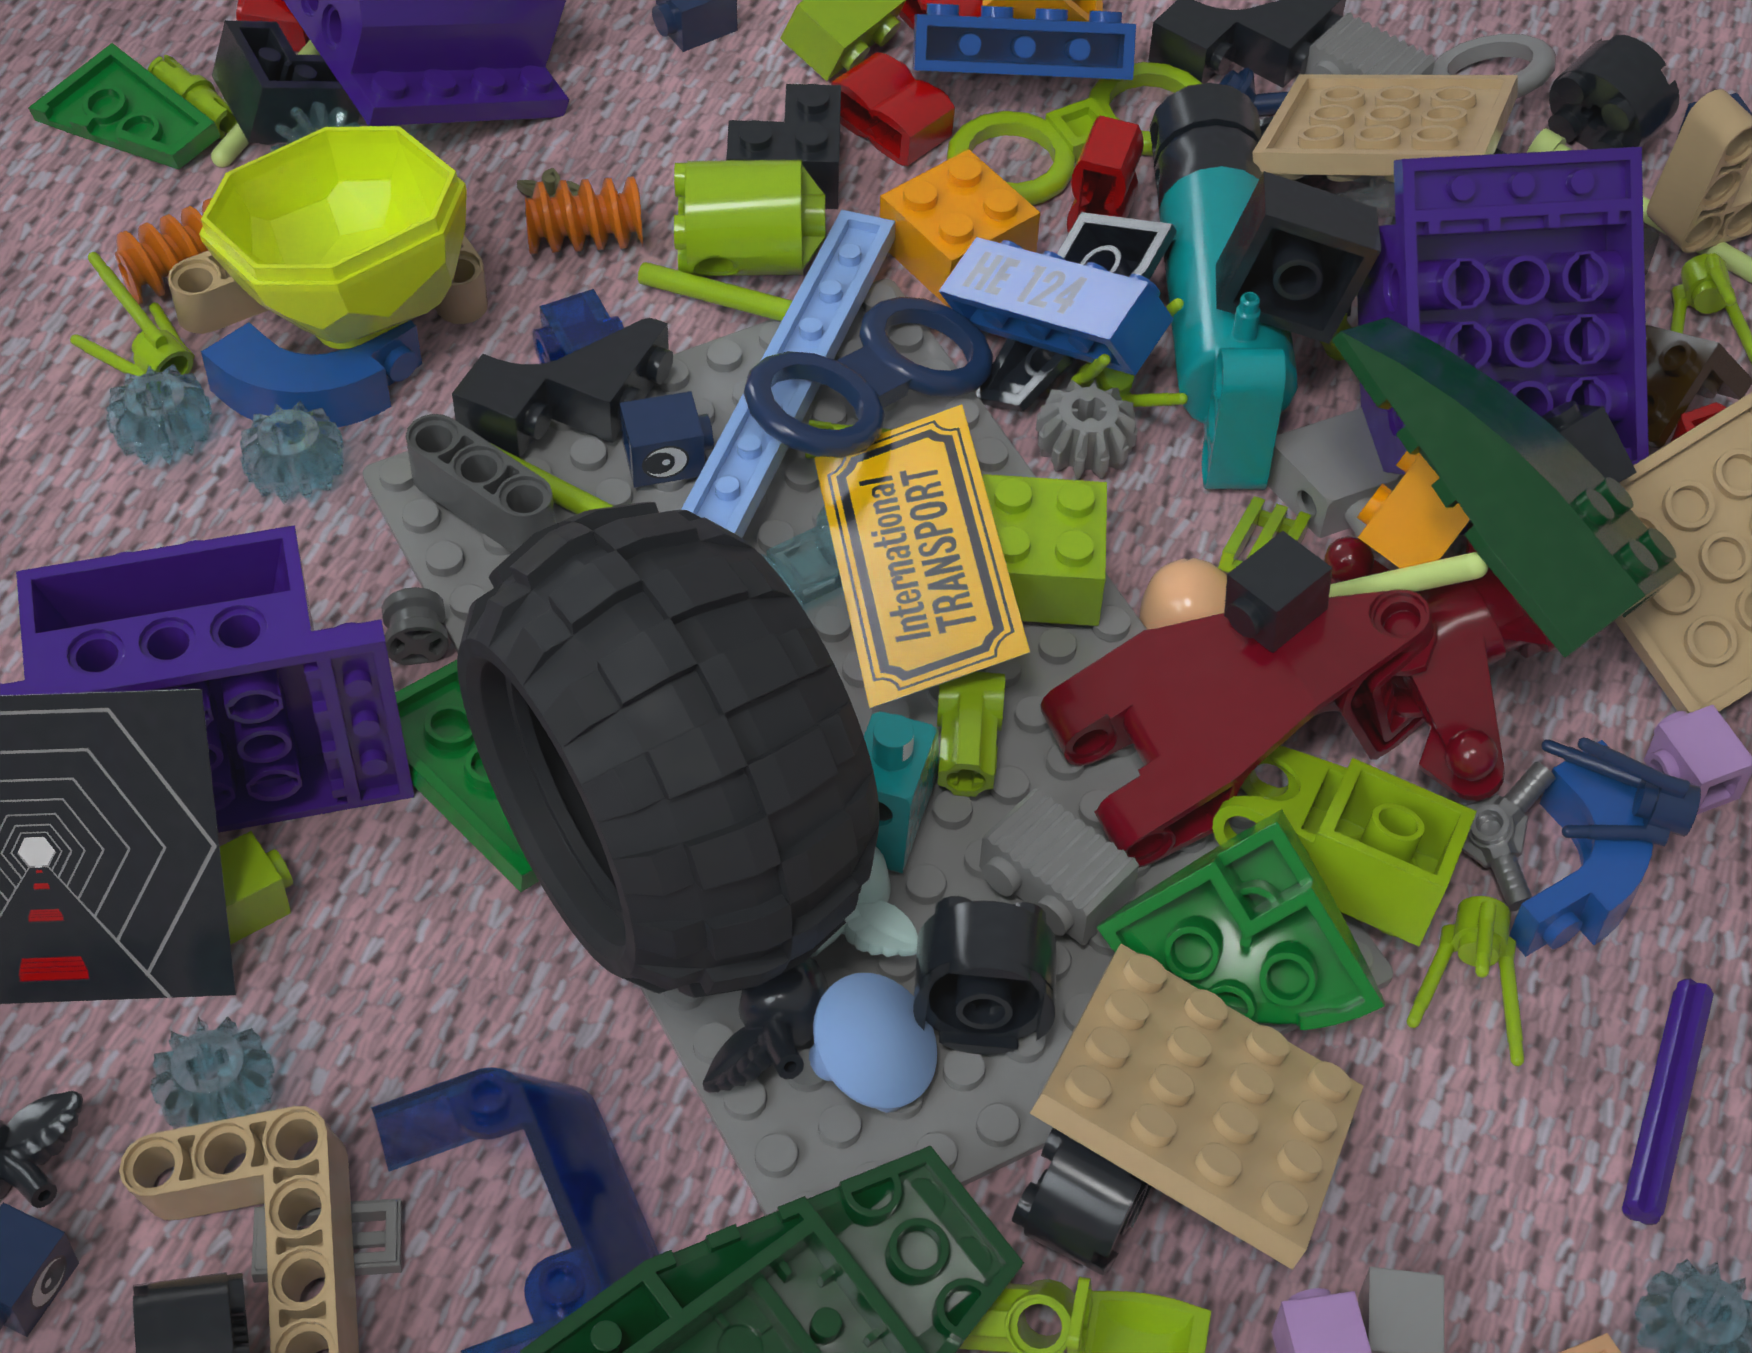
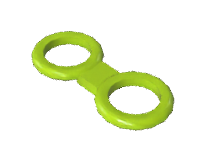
[946,62,1203,206]

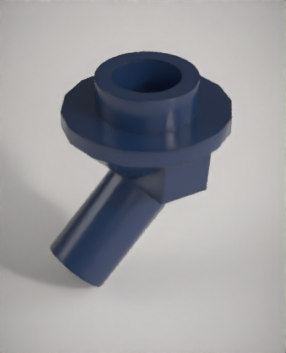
[1219,68,1288,115]

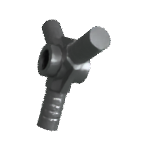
[1462,761,1556,911]

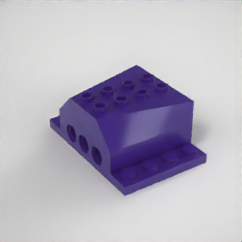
[283,0,570,126]
[1357,147,1649,535]
[0,525,414,833]

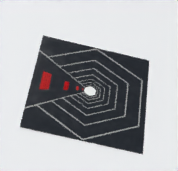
[0,689,236,1004]

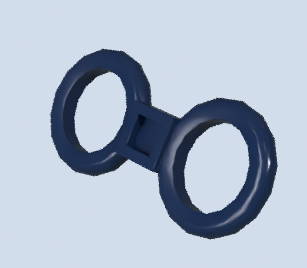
[744,297,993,458]

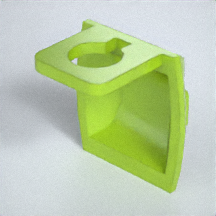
[1067,1277,1211,1353]

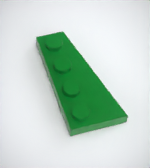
[395,660,539,892]

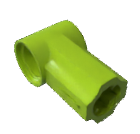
[937,672,1005,797]
[959,1279,1075,1353]

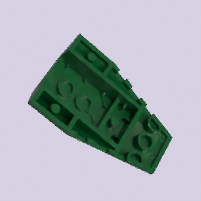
[1332,317,1683,658]
[519,1145,1024,1353]

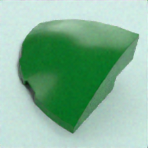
[1096,809,1385,1030]

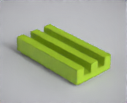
[1218,496,1311,573]

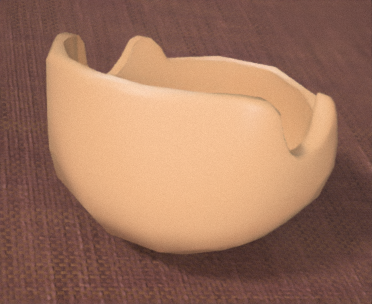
[1139,558,1227,629]

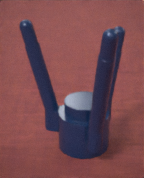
[1541,737,1701,847]

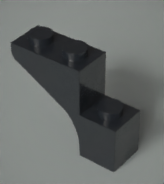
[1148,0,1346,88]
[452,318,673,458]

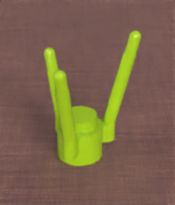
[70,252,195,389]
[1670,253,1752,364]
[1071,298,1188,407]
[1406,896,1524,1066]

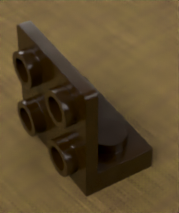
[1646,325,1752,448]

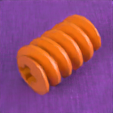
[525,176,643,254]
[115,198,212,305]

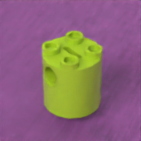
[674,160,826,276]

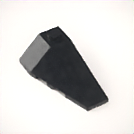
[976,212,1177,412]

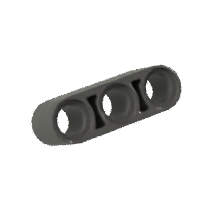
[405,414,556,552]

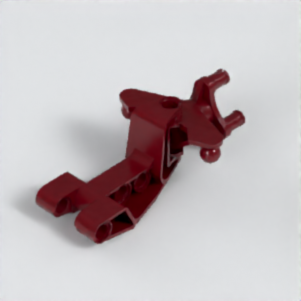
[1040,522,1557,868]

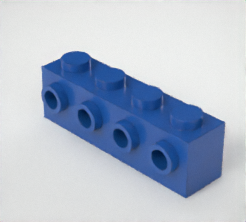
[912,3,1136,80]

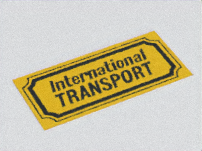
[814,404,1030,709]

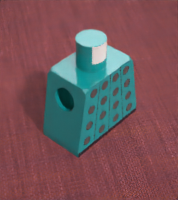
[864,711,939,874]

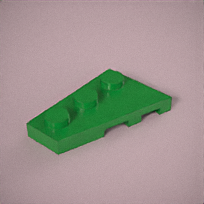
[28,43,221,170]

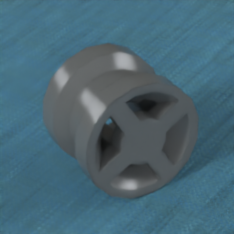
[381,587,449,665]

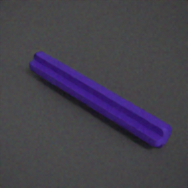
[1622,979,1714,1225]

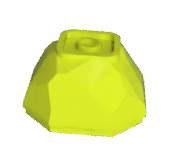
[199,126,467,349]

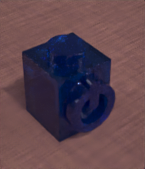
[533,289,624,364]

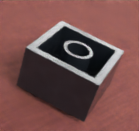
[1215,171,1381,344]

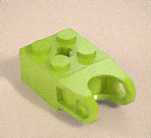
[1212,746,1477,947]

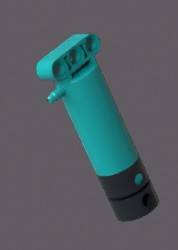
[1150,83,1298,490]

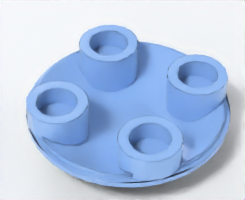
[809,973,937,1113]

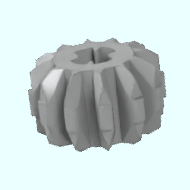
[1036,379,1138,480]

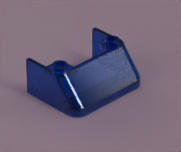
[371,1067,659,1353]

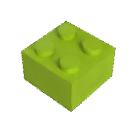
[983,474,1107,626]

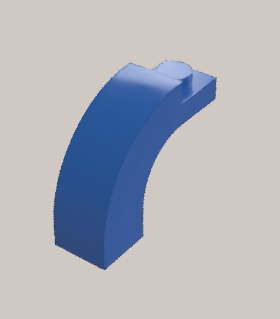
[201,320,422,431]
[1509,740,1653,957]

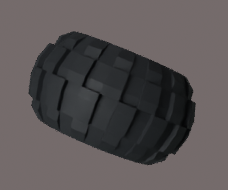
[457,502,879,998]

